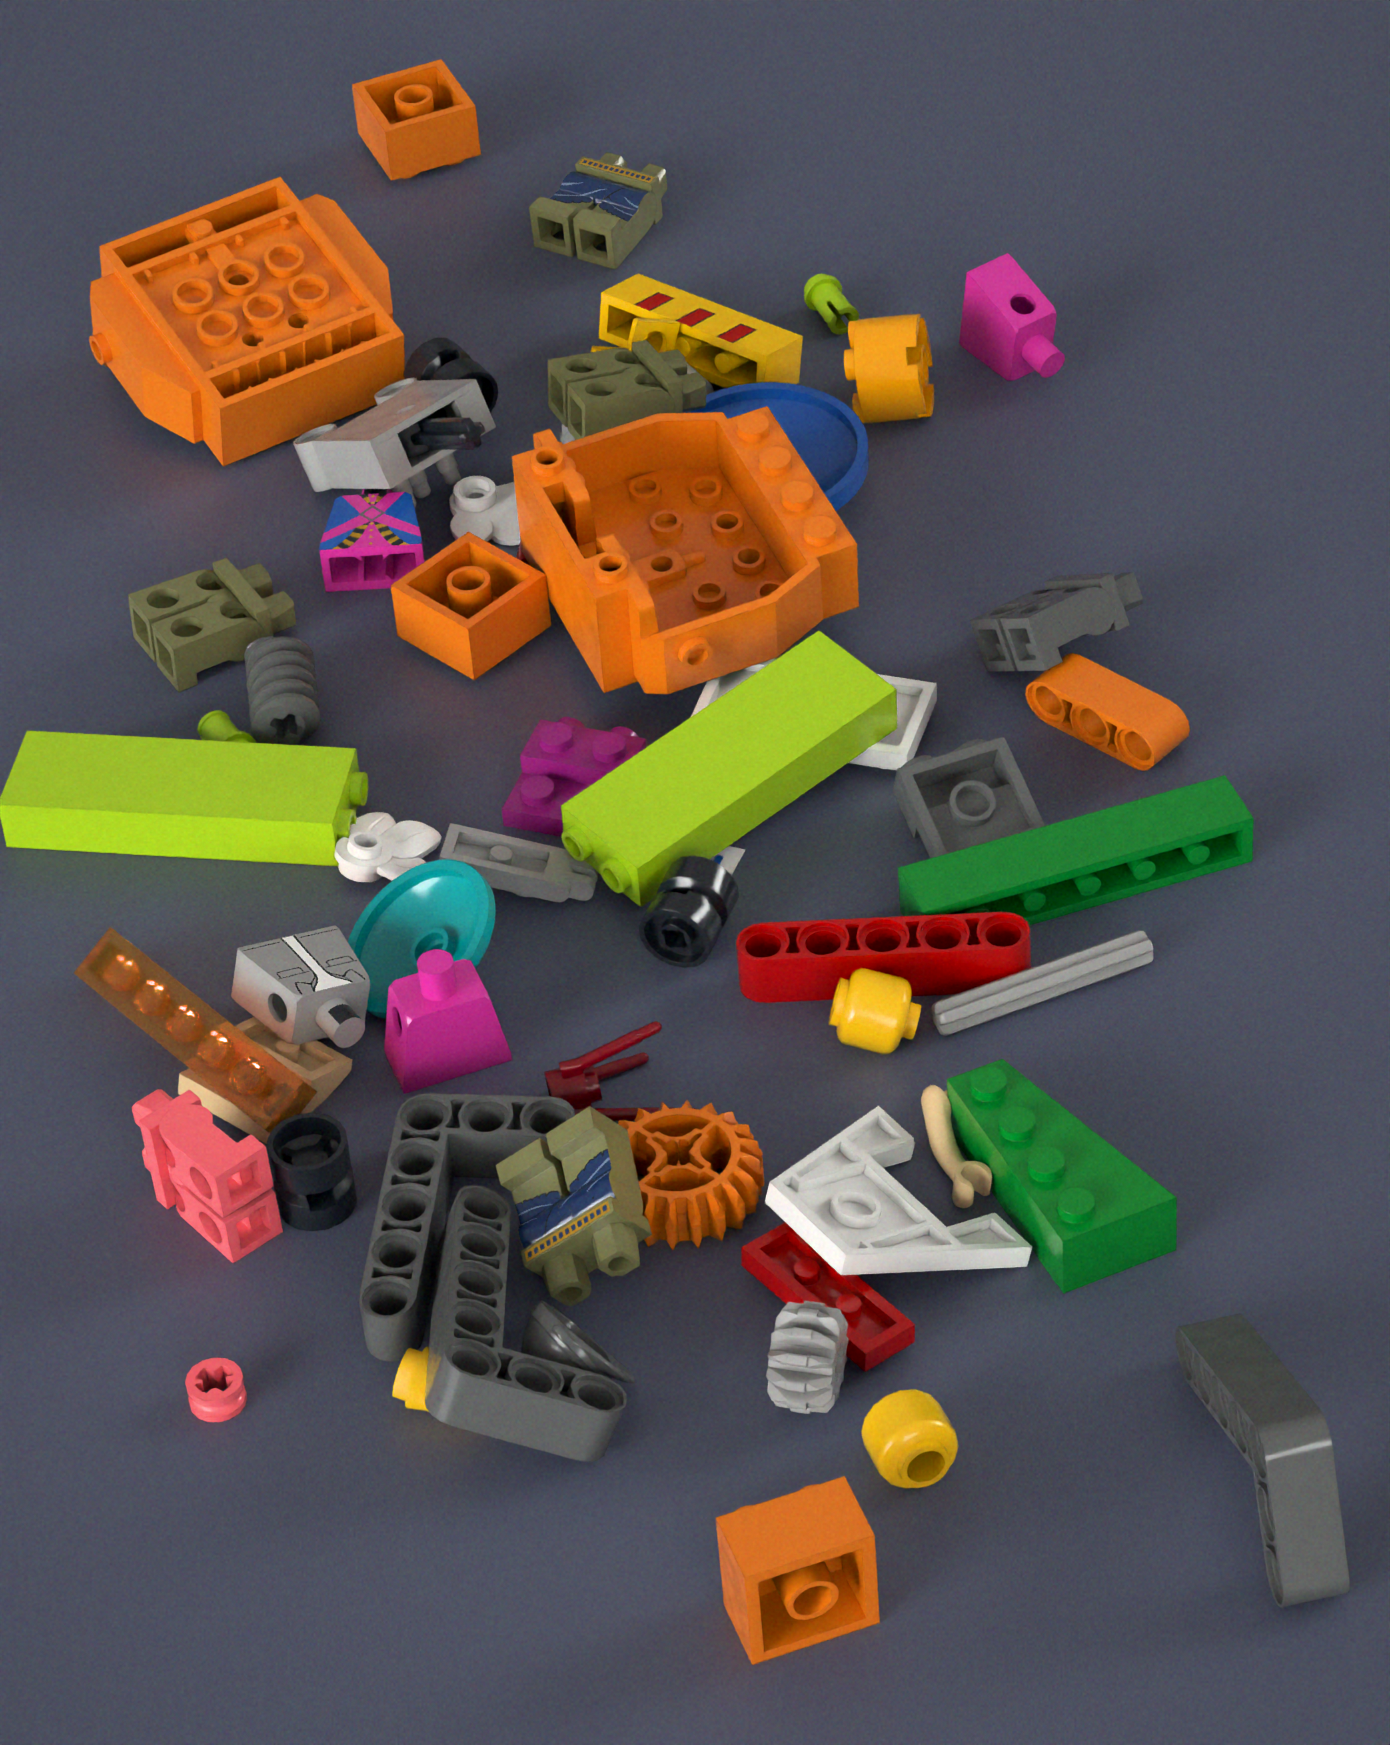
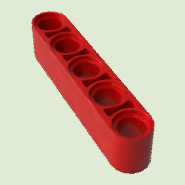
[736,912,1031,1003]

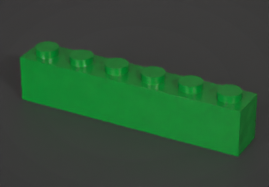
[898,775,1254,926]

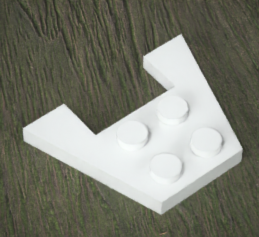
[765,1106,1032,1275]

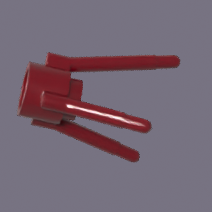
[544,1021,696,1122]

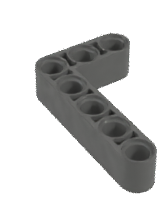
[359,1093,575,1362]
[425,1185,627,1462]
[1175,1313,1350,1608]

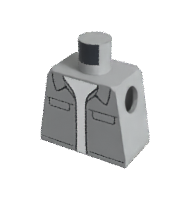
[231,925,370,1048]

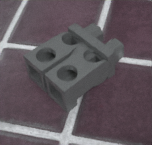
[970,572,1143,672]

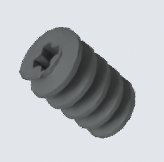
[244,636,321,745]

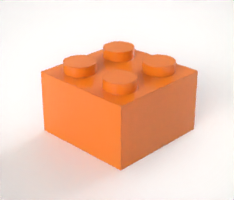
[352,59,481,181]
[391,532,551,680]
[716,1476,880,1665]

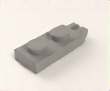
[439,823,599,902]

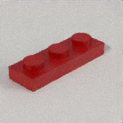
[741,1222,915,1372]

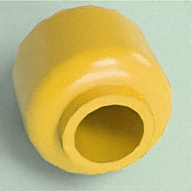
[828,968,921,1054]
[861,1389,959,1489]

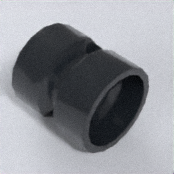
[404,338,498,413]
[639,856,739,968]
[267,1112,357,1231]

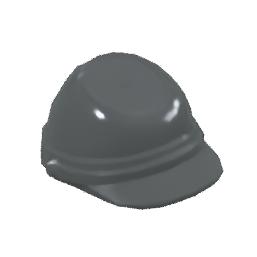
[521,1300,635,1383]

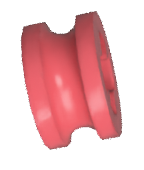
[185,1358,247,1423]

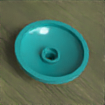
[348,859,496,1018]

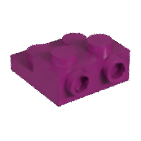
[502,717,647,837]

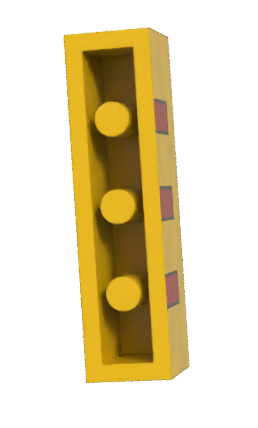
[598,273,803,388]

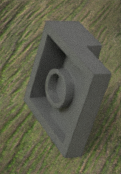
[892,736,1045,858]

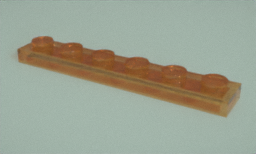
[74,927,317,1133]

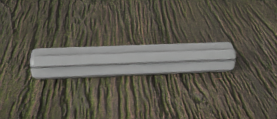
[931,930,1154,1036]

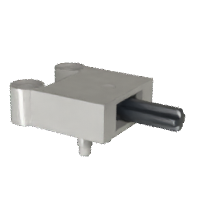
[293,377,496,508]

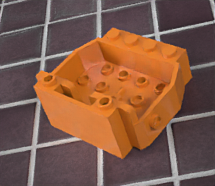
[89,176,405,467]
[512,406,859,695]

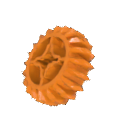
[618,1099,765,1251]

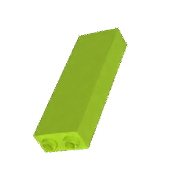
[561,630,897,907]
[0,730,368,866]

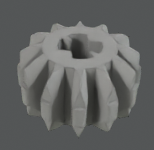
[766,1301,849,1414]

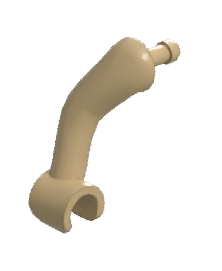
[921,1085,992,1208]

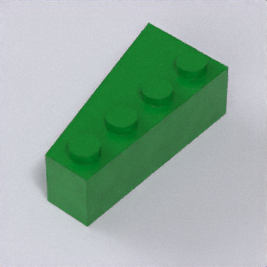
[947,1059,1177,1294]

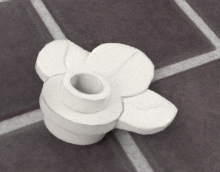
[449,476,520,546]
[334,812,442,882]

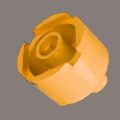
[844,314,934,423]

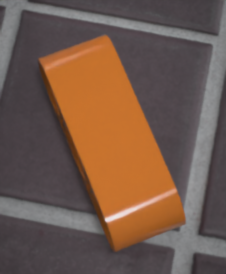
[1025,653,1190,771]

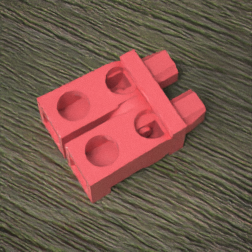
[132,1089,283,1263]

